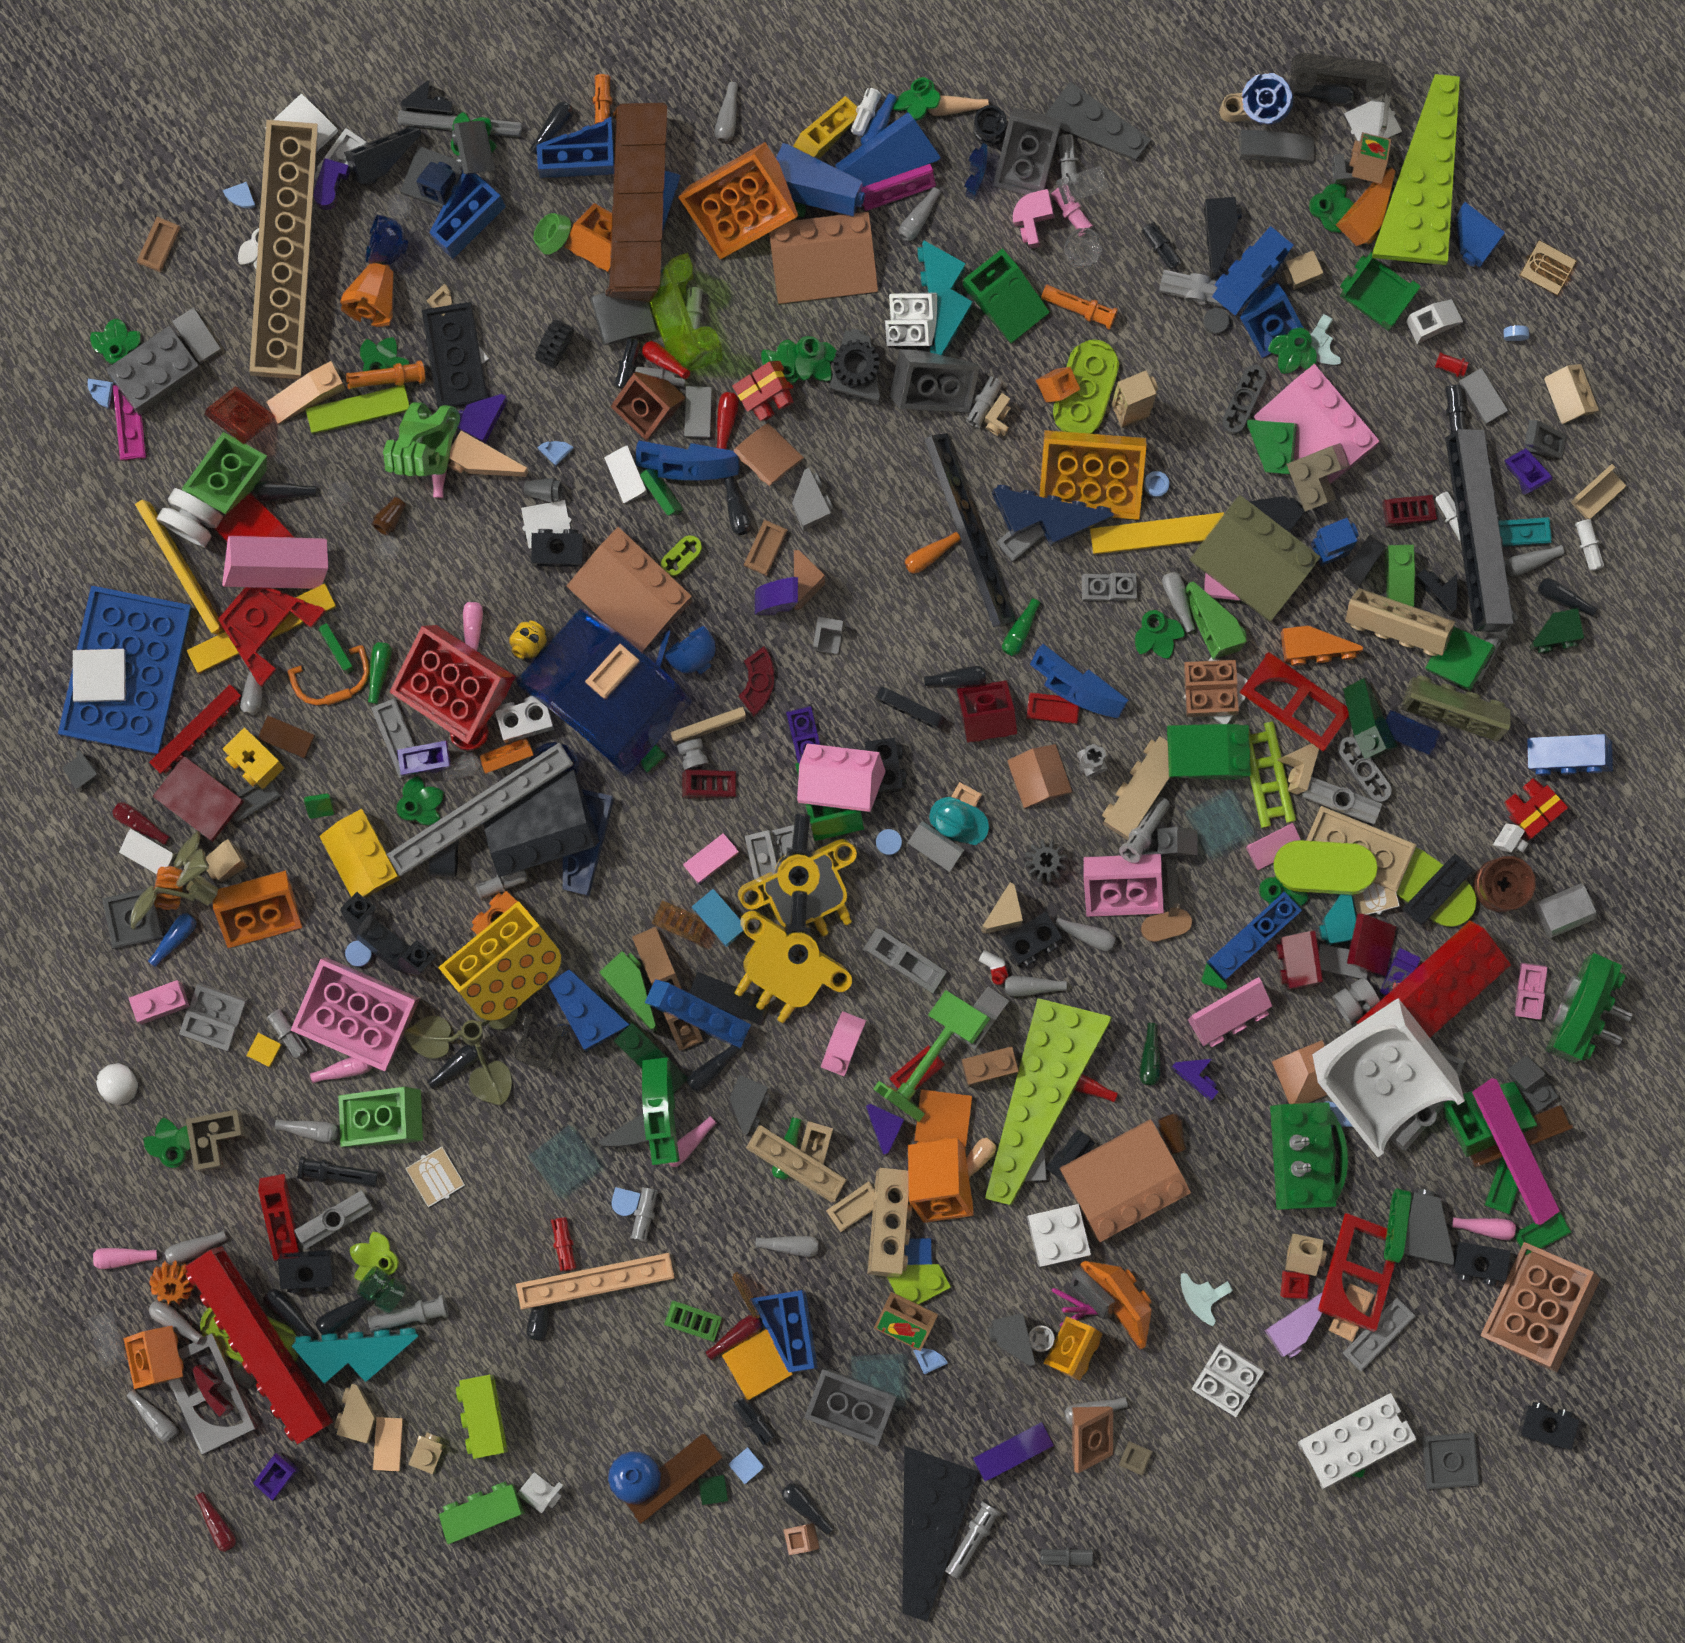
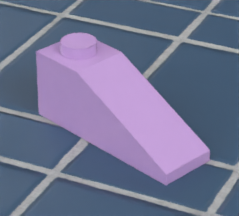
[1264,1293,1322,1358]

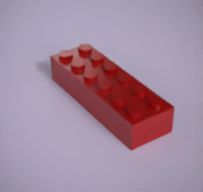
[1356,921,1511,1038]

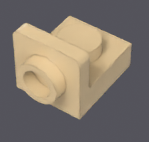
[984,393,1011,436]
[408,1432,445,1474]

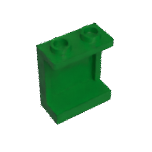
[1340,252,1421,331]

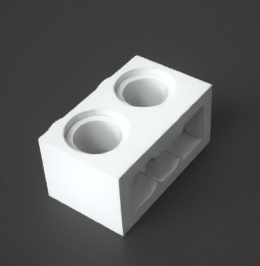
[495,695,554,744]

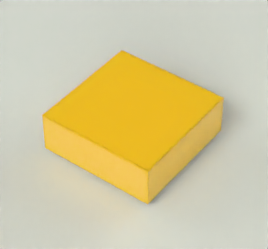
[246,1033,282,1067]

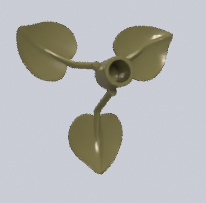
[131,830,218,930]
[404,1007,518,1106]

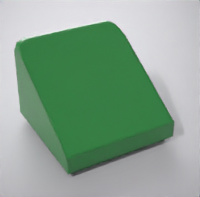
[304,793,334,819]
[1201,962,1227,990]

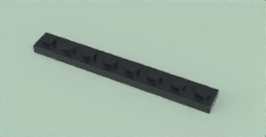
[924,433,1017,628]

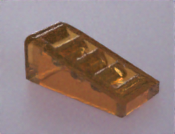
[651,900,707,945]

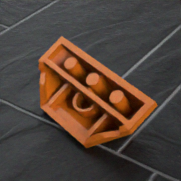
[1079,1261,1152,1350]

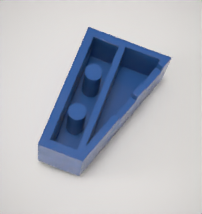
[547,969,629,1052]

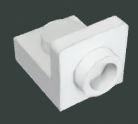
[517,1472,563,1513]

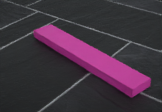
[1472,1078,1559,1225]

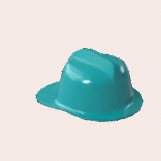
[929,797,989,845]

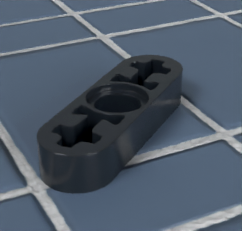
[875,686,946,731]

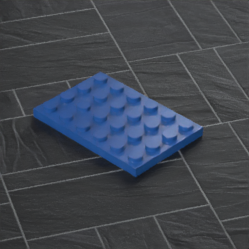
[58,586,192,755]

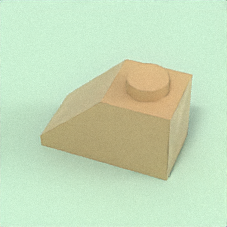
[205,839,248,883]

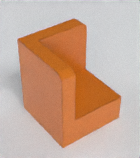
[1036,367,1081,402]

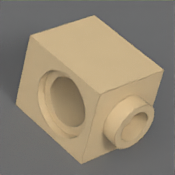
[1282,251,1323,290]
[1285,1234,1326,1276]

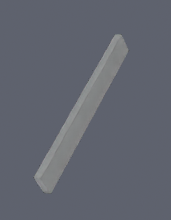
[387,743,574,876]

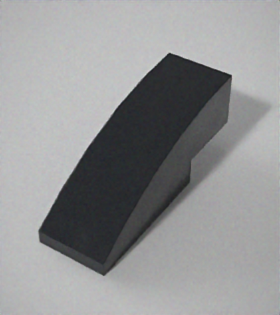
[689,972,770,1026]

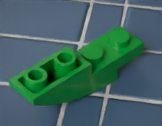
[642,1057,680,1165]

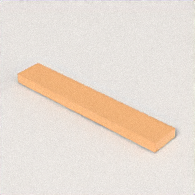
[516,1253,674,1310]

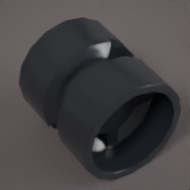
[973,105,1007,146]

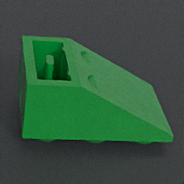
[963,248,1050,344]
[1444,1082,1537,1158]

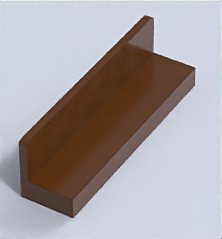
[1470,1105,1574,1168]
[625,1434,723,1524]

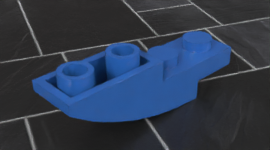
[636,440,740,480]
[1030,644,1128,718]
[1207,891,1302,981]

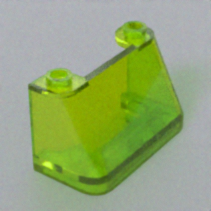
[649,253,723,372]

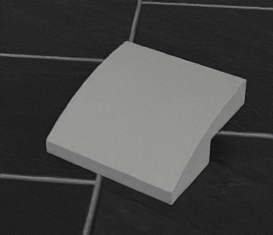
[745,825,803,879]
[179,983,247,1051]

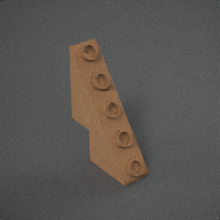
[632,927,703,1051]

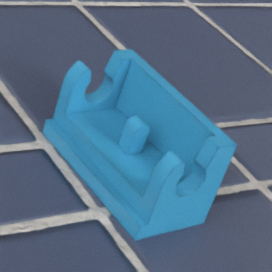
[691,889,744,947]

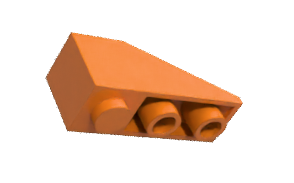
[1281,626,1363,666]

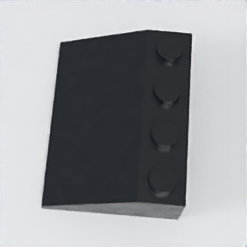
[483,769,600,877]

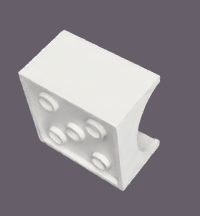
[1312,998,1464,1157]

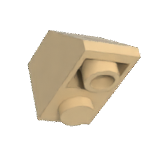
[334,1384,376,1443]

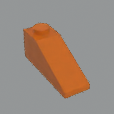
[1336,168,1395,246]

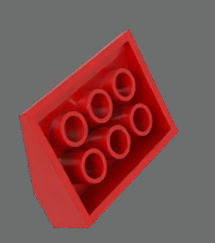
[390,625,516,744]

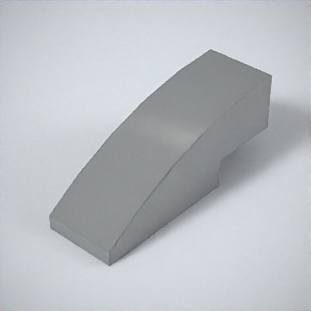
[863,928,946,993]

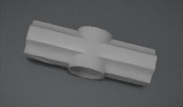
[1159,270,1224,307]
[1077,744,1108,778]
[1302,777,1382,825]
[1390,1100,1448,1151]
[294,1190,373,1250]

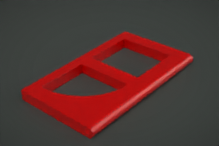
[1239,652,1349,751]
[1318,1213,1395,1332]

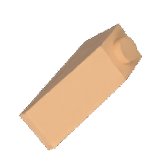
[267,361,346,424]
[448,431,528,477]

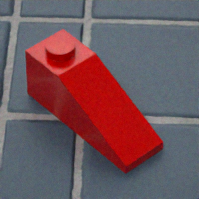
[258,1174,299,1261]

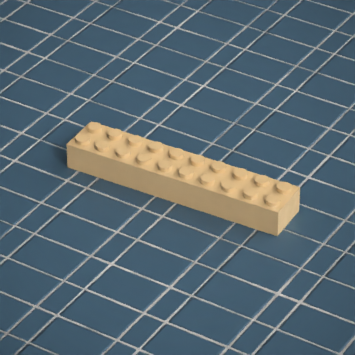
[249,120,318,379]

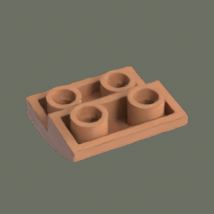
[734,423,804,486]
[1184,660,1239,717]

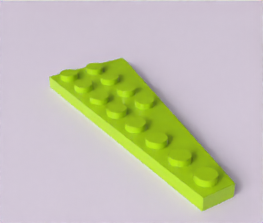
[1372,74,1460,265]
[985,998,1112,1206]

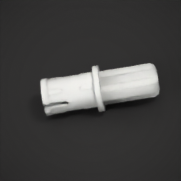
[851,88,881,136]
[1436,492,1460,542]
[1575,519,1604,571]

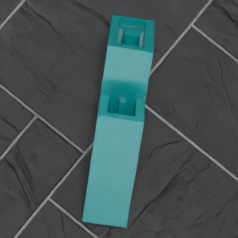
[917,240,973,356]
[292,1328,419,1383]

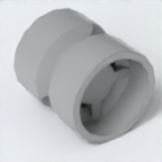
[1332,977,1380,1024]

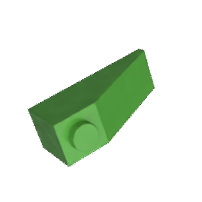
[1385,545,1415,607]
[1185,581,1247,660]

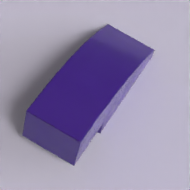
[755,577,798,615]
[973,1422,1054,1482]

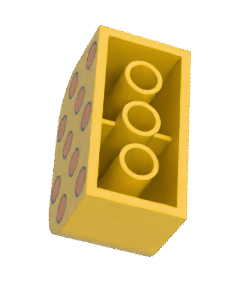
[438,901,561,1020]

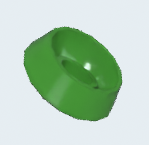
[533,213,571,254]

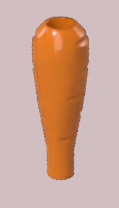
[905,532,961,574]

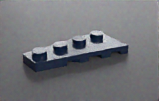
[563,789,614,896]

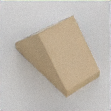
[800,1121,833,1164]

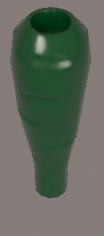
[1140,1023,1160,1086]

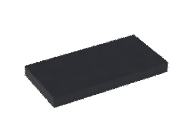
[421,302,487,409]

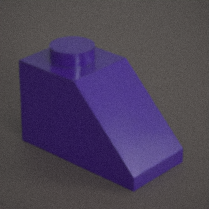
[457,394,508,444]

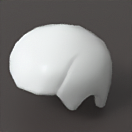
[96,1063,138,1105]

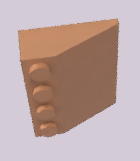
[769,212,878,304]
[567,527,693,656]
[1060,1119,1191,1242]
[1480,1242,1601,1373]

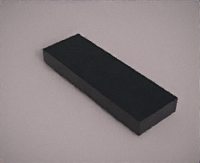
[1402,853,1474,927]

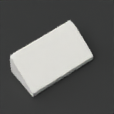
[604,446,647,504]
[119,829,176,874]

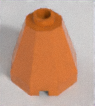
[340,262,394,327]

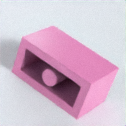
[129,980,190,1025]

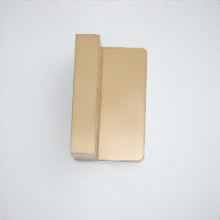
[1544,364,1599,424]
[1571,464,1626,519]

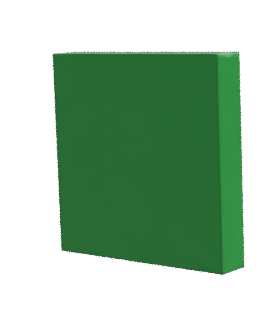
[1425,627,1496,691]

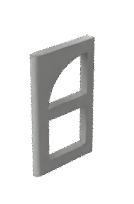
[169,1333,257,1455]

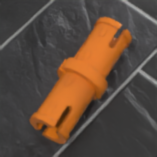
[593,74,613,125]

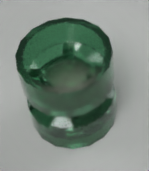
[356,1266,406,1314]

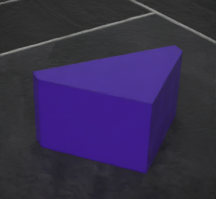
[866,1104,904,1156]
[253,1453,299,1501]

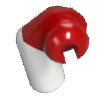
[979,950,1008,985]

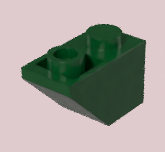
[1529,608,1584,654]

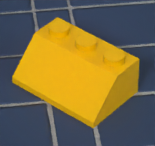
[319,809,400,898]

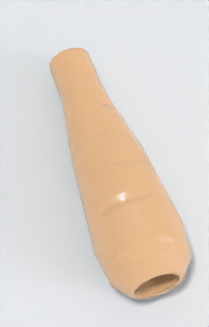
[928,96,989,116]
[966,1137,997,1178]

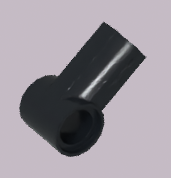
[1046,1130,1095,1184]

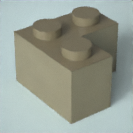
[1287,443,1350,511]
[186,1109,245,1172]

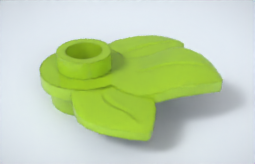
[350,1232,399,1283]

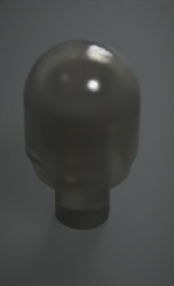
[232,1363,260,1393]

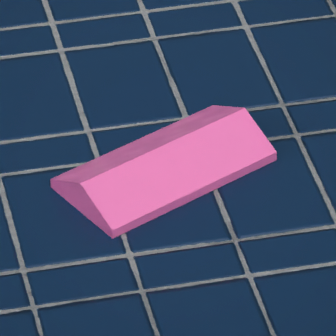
[222,536,328,589]

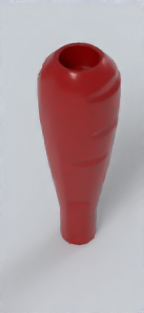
[642,341,690,379]
[716,392,739,450]
[1075,1074,1118,1102]

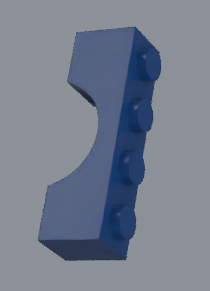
[645,979,751,1048]

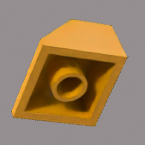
[1044,1316,1103,1381]

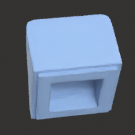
[728,1447,764,1484]

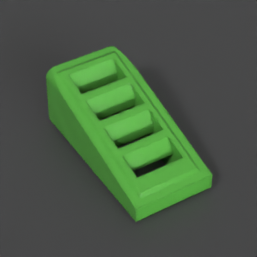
[664,1300,722,1342]

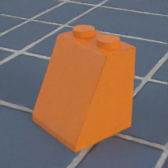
[908,1137,974,1223]

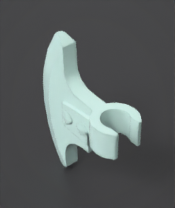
[1295,314,1341,365]
[1181,1273,1233,1326]

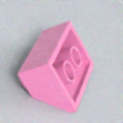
[797,744,885,812]
[1084,854,1164,917]
[1188,977,1272,1048]

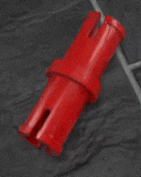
[551,1217,576,1272]

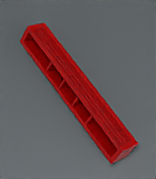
[149,684,241,774]

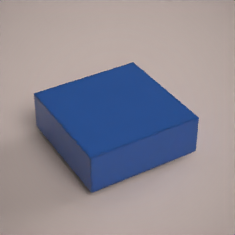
[905,1238,932,1265]

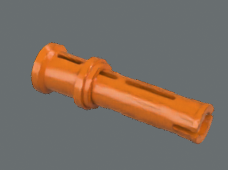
[1041,284,1118,330]
[346,360,425,389]

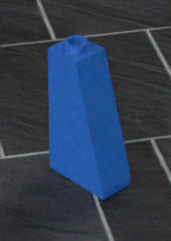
[835,112,941,187]
[776,143,865,216]

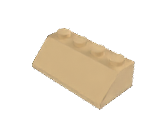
[1345,588,1455,656]

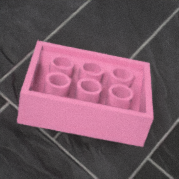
[1253,364,1380,484]
[291,957,420,1071]

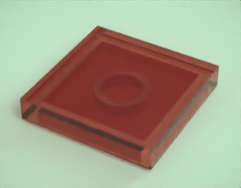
[204,386,275,444]

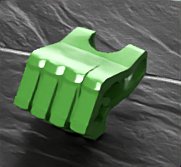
[383,402,460,476]

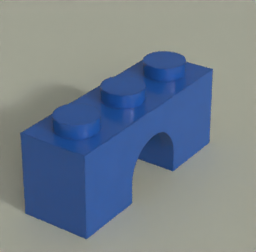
[1311,518,1359,567]

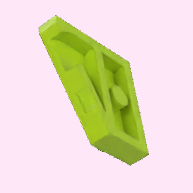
[886,1264,951,1304]

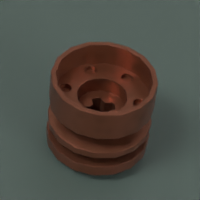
[1473,856,1536,912]

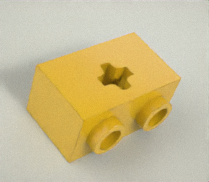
[223,727,284,790]

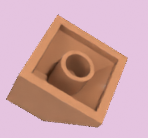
[1272,1040,1328,1104]

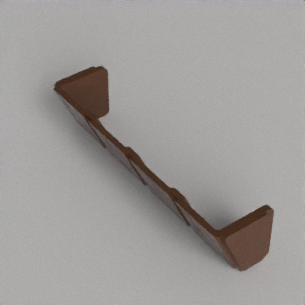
[605,103,667,302]

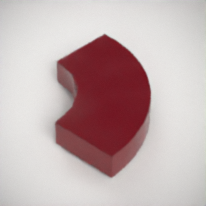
[738,646,774,717]

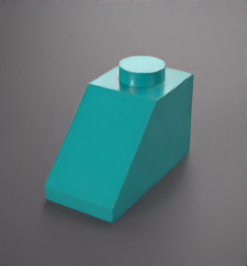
[1319,894,1356,946]

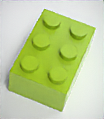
[456,1375,508,1459]

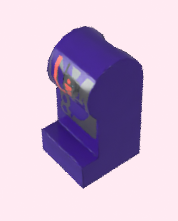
[313,158,350,210]
[1380,948,1421,995]

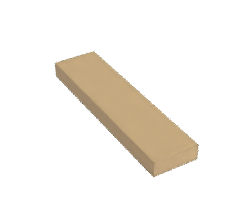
[746,1125,847,1202]

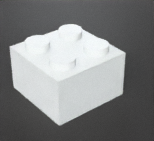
[1027,1204,1091,1267]

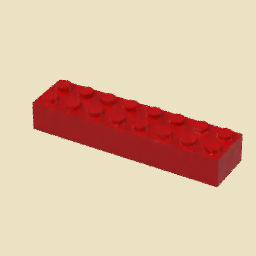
[185,1246,333,1445]

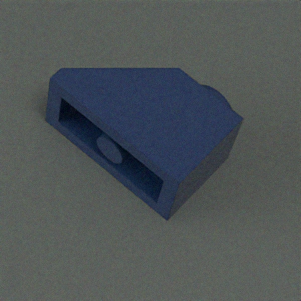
[416,162,456,205]

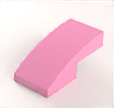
[1515,963,1548,1019]

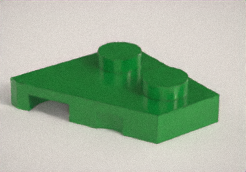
[1247,420,1297,474]

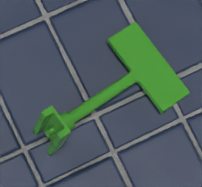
[873,990,990,1122]

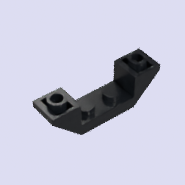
[340,892,436,975]

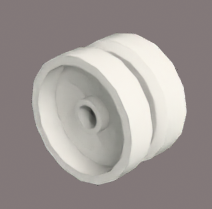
[156,488,223,548]

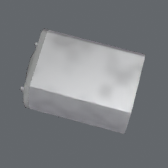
[1535,884,1597,938]

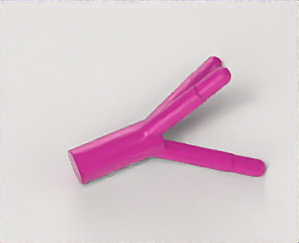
[1052,1288,1099,1327]

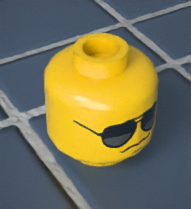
[509,620,547,659]

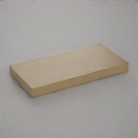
[1306,806,1416,893]

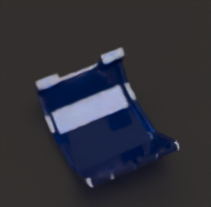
[517,609,692,776]

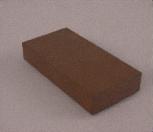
[257,715,315,759]

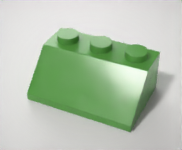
[439,1481,525,1544]

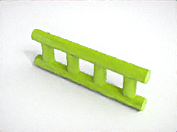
[1249,721,1296,828]

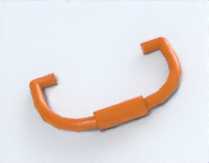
[288,645,370,706]

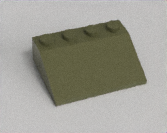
[1189,495,1320,622]
[1401,675,1510,742]

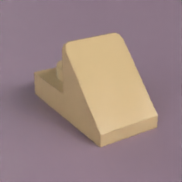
[1277,743,1319,795]

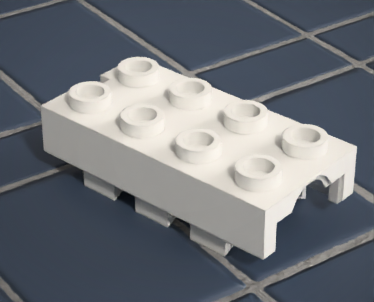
[1298,1393,1416,1490]

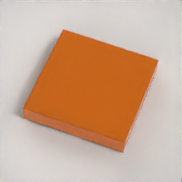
[480,737,533,774]
[914,1089,972,1148]

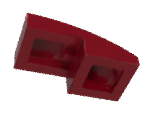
[193,1364,235,1417]

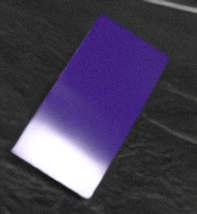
[786,706,820,763]

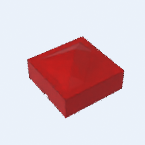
[1280,1270,1310,1299]

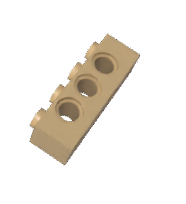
[867,1168,912,1277]

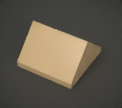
[981,882,1023,934]

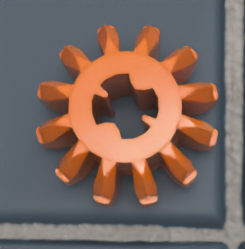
[154,866,183,910]
[149,1260,194,1306]

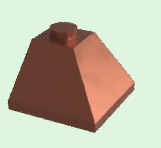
[610,372,686,441]

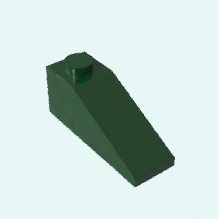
[1343,678,1398,760]
[614,1023,687,1093]

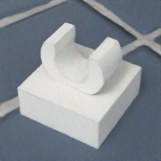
[1493,823,1528,852]

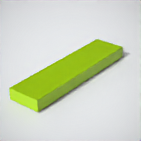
[306,385,410,434]

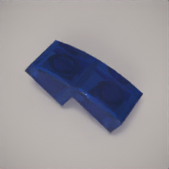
[964,143,988,201]
[1386,710,1441,755]

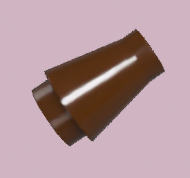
[371,497,406,536]
[1157,1113,1186,1154]

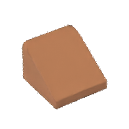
[784,1523,819,1555]

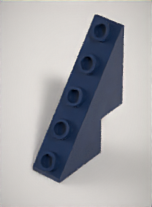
[991,485,1114,547]

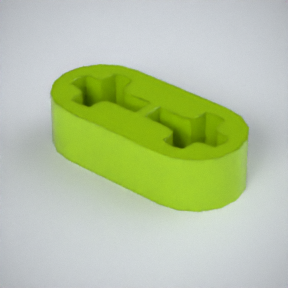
[661,535,702,578]

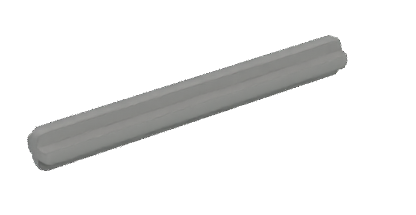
[398,110,522,137]

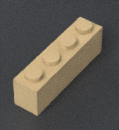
[1112,371,1158,428]
[1102,736,1170,840]

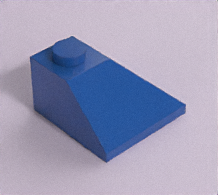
[1455,202,1505,268]
[1240,282,1303,358]

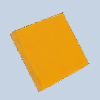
[722,1329,793,1400]

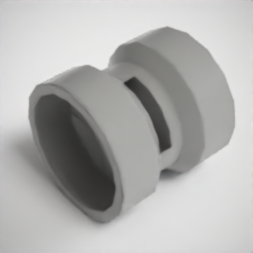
[677,739,708,771]

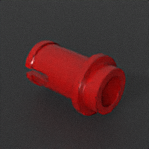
[1435,352,1469,377]

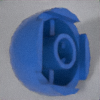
[1242,73,1293,125]
[665,626,716,674]
[608,1451,661,1504]

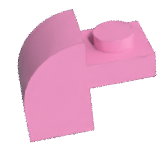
[1013,189,1055,249]
[821,1011,866,1077]

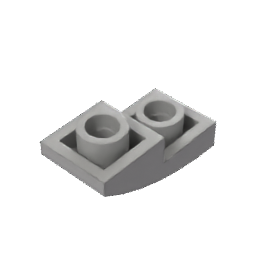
[1082,573,1137,601]

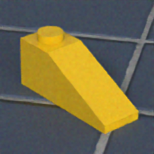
[793,96,857,159]

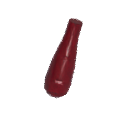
[112,802,170,845]
[705,1315,763,1360]
[195,1492,236,1552]

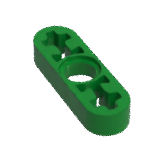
[1384,1188,1411,1263]

